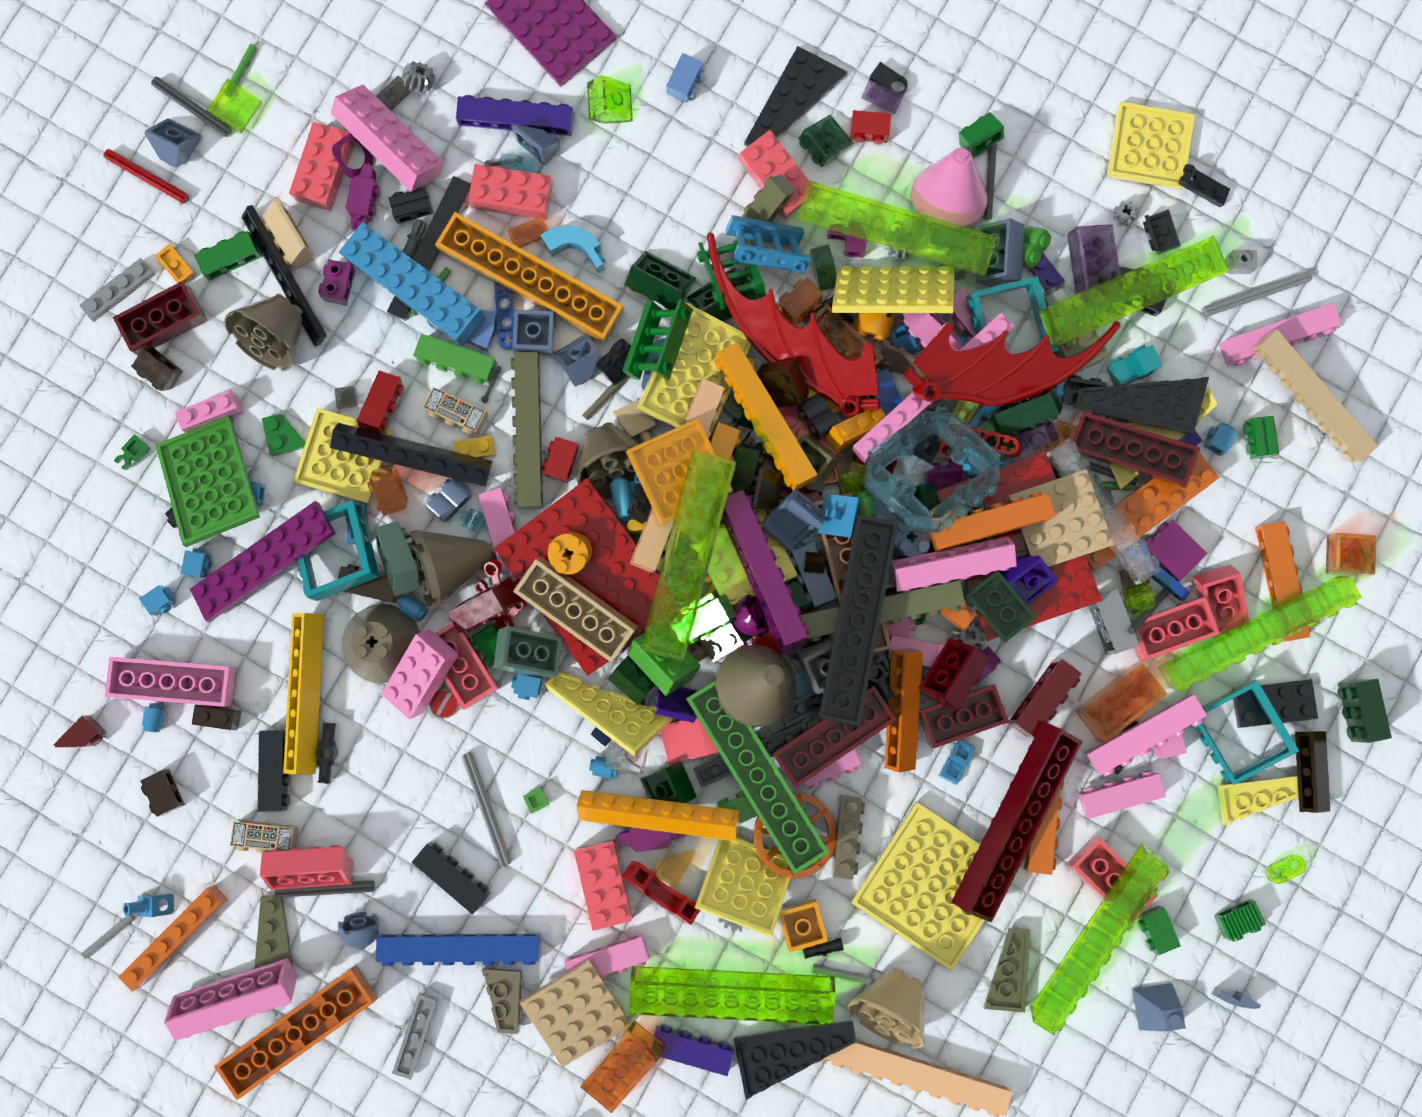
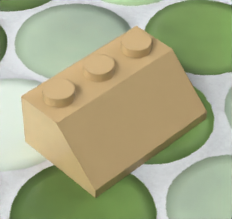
[263,198,316,270]

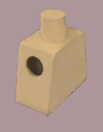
[613,399,656,443]

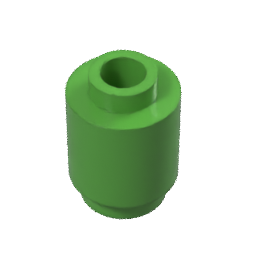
[856,491,877,518]

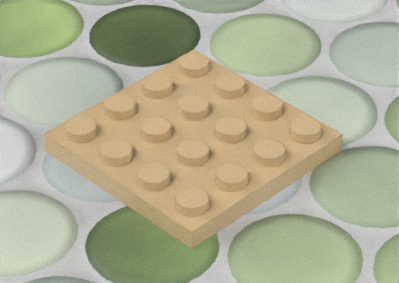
[1009,470,1114,571]
[519,958,632,1067]

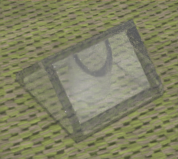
[891,443,934,478]
[604,739,650,774]

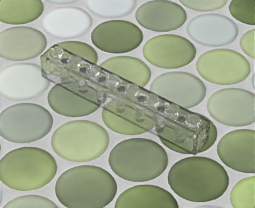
[1046,438,1161,585]

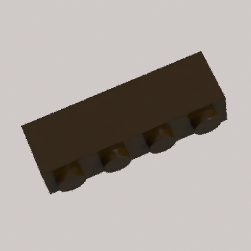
[1295,731,1331,813]

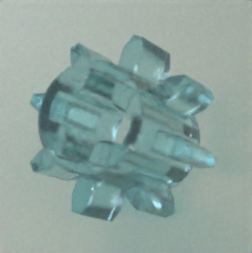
[460,508,486,532]

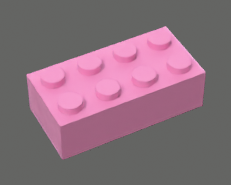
[381,629,459,720]

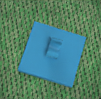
[818,494,860,538]

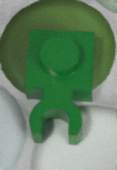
[114,434,151,470]

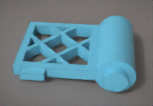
[609,477,652,523]

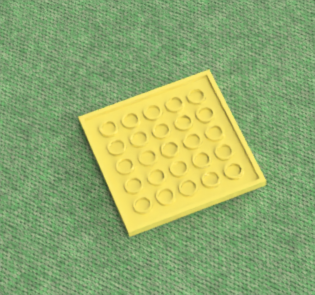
[851,802,985,971]

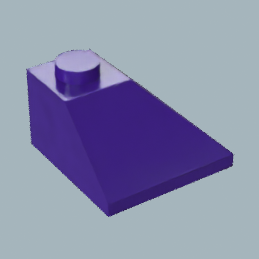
[998,556,1058,606]

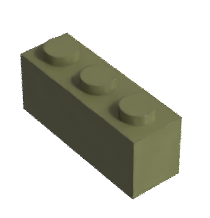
[742,174,796,222]

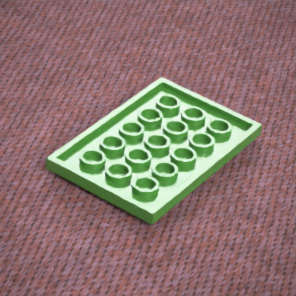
[156,416,260,547]

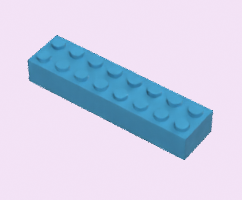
[339,222,486,347]

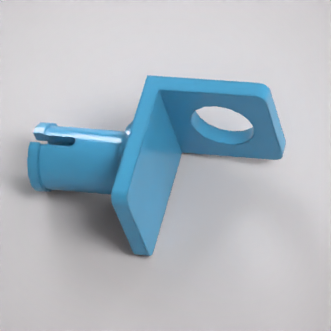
[123,894,174,917]

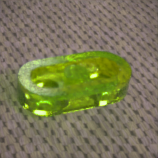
[1266,855,1307,884]

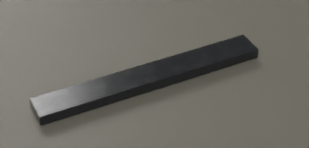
[387,176,471,321]
[241,205,327,347]

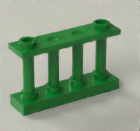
[697,237,766,310]
[622,300,693,380]

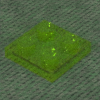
[207,79,262,134]

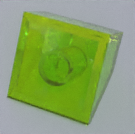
[587,75,633,124]

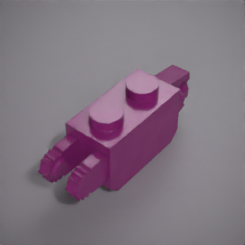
[345,163,380,232]
[614,827,686,852]

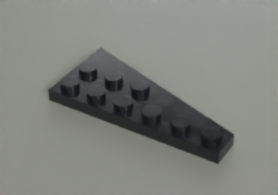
[744,46,848,147]
[1075,377,1209,435]
[734,1020,857,1100]

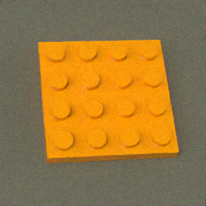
[626,418,733,525]

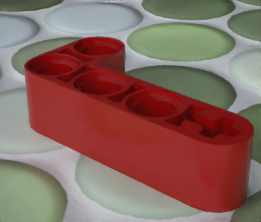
[939,422,1023,462]

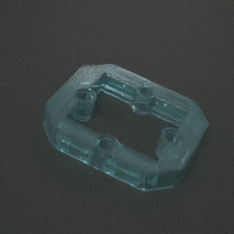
[864,411,1000,533]

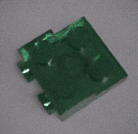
[798,114,854,167]

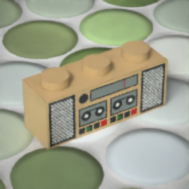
[423,387,488,436]
[230,820,299,853]

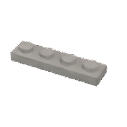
[79,258,155,322]
[392,993,439,1080]

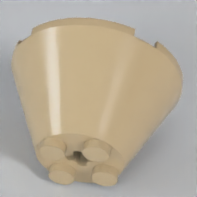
[848,968,925,1048]

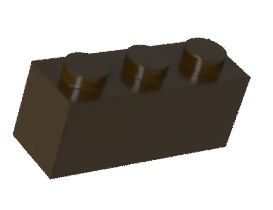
[338,564,398,604]

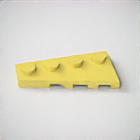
[1217,776,1298,825]

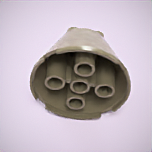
[224,294,303,372]
[577,422,639,499]
[342,604,420,683]

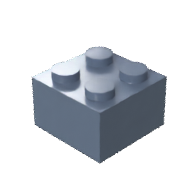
[513,310,556,355]

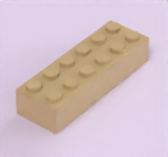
[513,556,638,663]

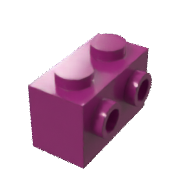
[318,259,356,306]

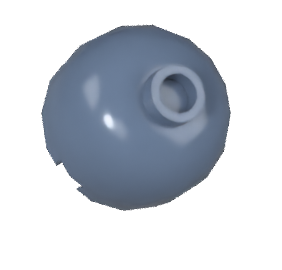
[338,912,379,950]

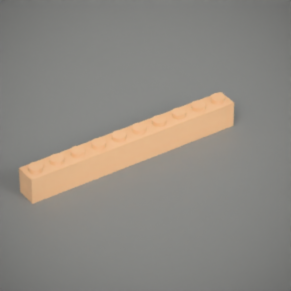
[630,378,725,573]
[821,1039,1013,1117]

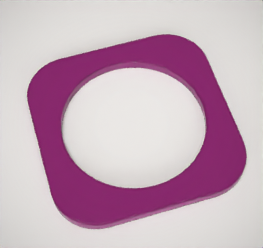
[332,133,373,178]

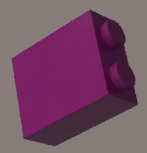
[1141,520,1207,581]

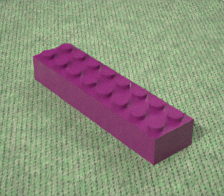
[718,490,809,655]

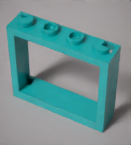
[966,276,1059,354]
[298,500,380,601]
[1194,679,1299,785]

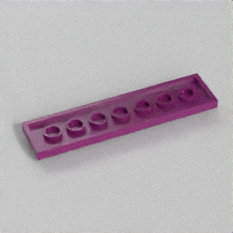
[190,501,336,622]

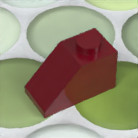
[53,715,106,748]

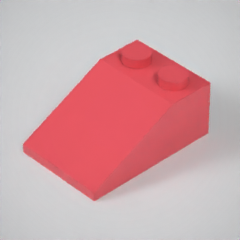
[1193,565,1250,635]
[661,717,719,764]

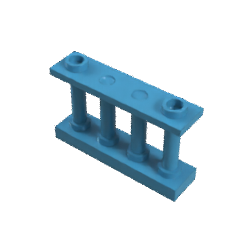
[725,215,812,273]

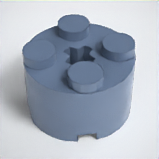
[893,517,931,560]

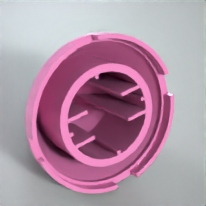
[910,148,988,232]

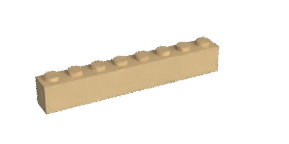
[1252,330,1378,463]

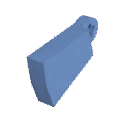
[427,310,497,351]

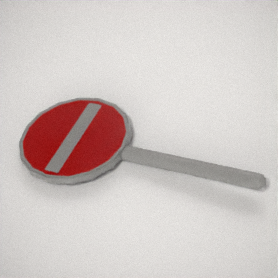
[429,689,459,719]

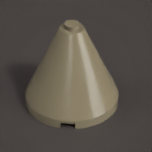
[407,530,494,609]
[715,645,796,727]

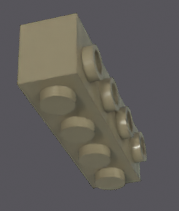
[831,795,865,880]

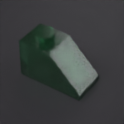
[809,244,837,292]

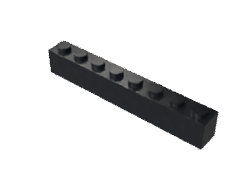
[330,423,493,487]

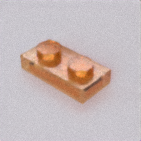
[507,216,548,248]

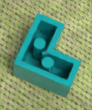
[1106,345,1162,386]

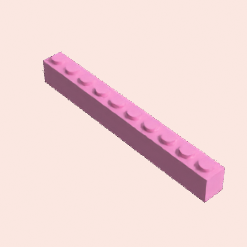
[853,313,1015,464]

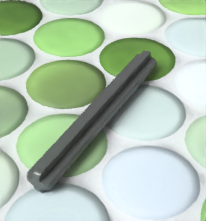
[151,76,232,137]
[274,881,375,898]

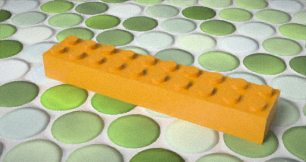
[435,212,624,344]

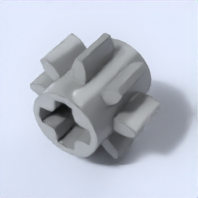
[1113,201,1138,226]

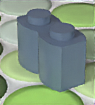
[426,479,472,523]

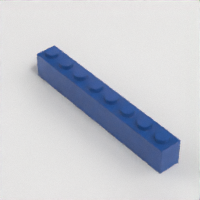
[376,934,541,966]

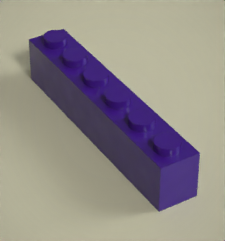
[456,95,574,136]

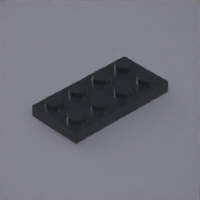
[1232,679,1318,728]

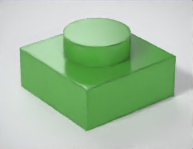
[523,787,550,814]

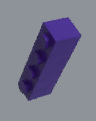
[649,1024,734,1077]

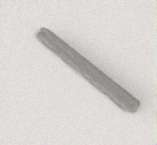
[1202,271,1312,317]
[461,752,511,867]

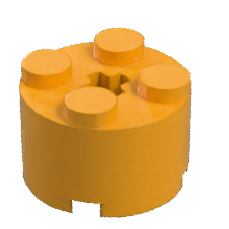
[852,313,895,344]
[548,531,592,574]

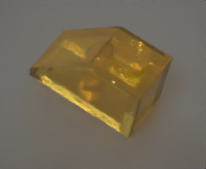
[654,849,696,888]

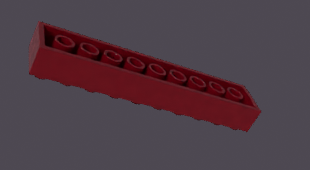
[951,721,1083,923]

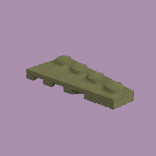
[254,896,293,969]
[983,928,1030,1013]

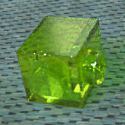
[840,461,870,496]
[1122,582,1156,614]

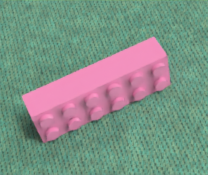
[331,84,444,192]
[104,657,237,707]
[164,958,298,1041]

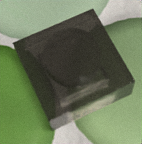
[334,386,358,409]

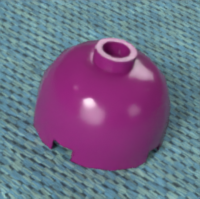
[733,594,769,636]

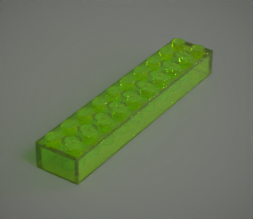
[797,180,998,277]
[1038,236,1229,347]
[641,451,736,661]
[1158,576,1362,692]
[1030,843,1170,1035]
[629,966,836,1024]

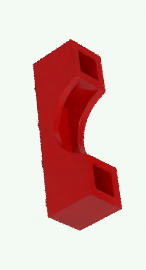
[621,861,701,925]

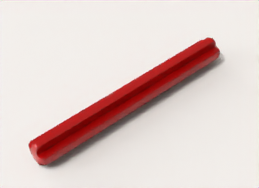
[103,149,189,203]

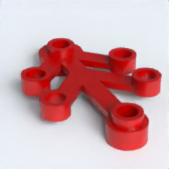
[474,560,526,631]

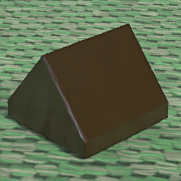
[804,551,826,573]

